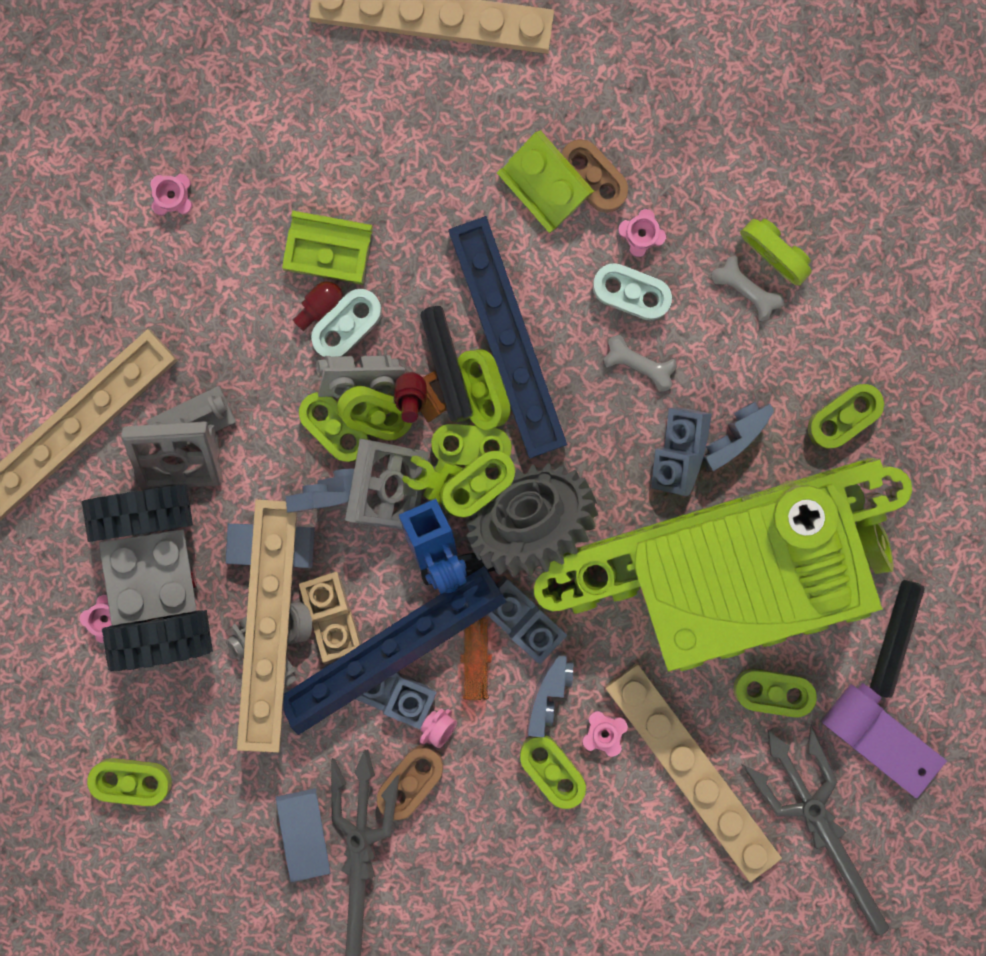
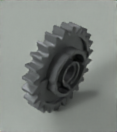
[466,463,598,577]

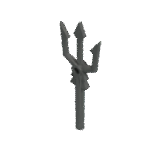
[741,725,889,936]
[331,749,400,956]

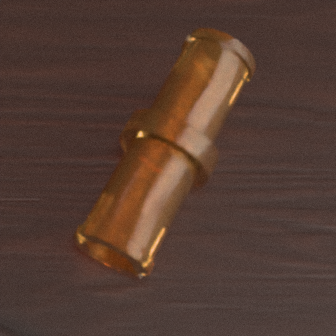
[460,617,492,700]

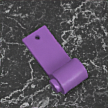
[820,683,947,799]

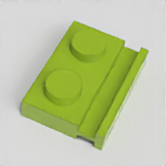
[497,130,595,233]
[282,210,373,285]

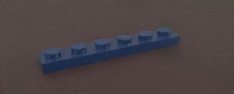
[448,216,568,459]
[283,566,507,735]

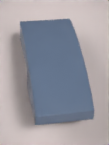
[702,402,774,472]
[651,407,712,496]
[286,469,375,513]
[225,523,315,568]
[487,576,567,664]
[527,651,574,737]
[355,672,437,730]
[275,788,331,882]

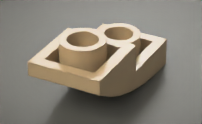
[299,572,361,665]

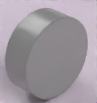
[288,602,312,644]

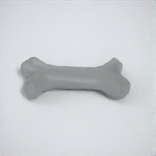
[711,256,785,322]
[603,335,677,392]

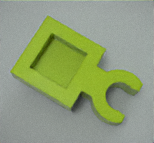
[402,456,467,505]

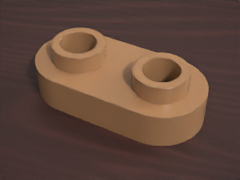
[561,139,628,213]
[377,745,443,820]

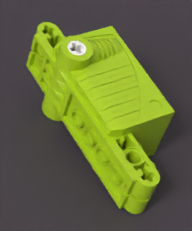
[534,458,912,672]

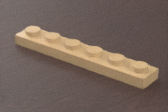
[309,0,554,54]
[0,329,178,521]
[237,499,297,753]
[605,663,782,883]

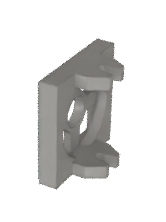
[121,422,222,490]
[345,439,430,529]

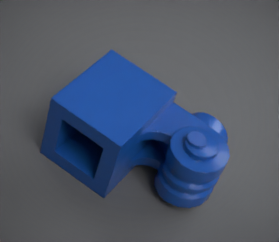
[398,499,467,595]

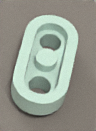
[593,263,672,320]
[311,289,382,357]

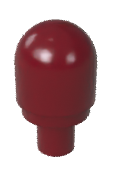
[293,281,343,331]
[394,372,427,423]

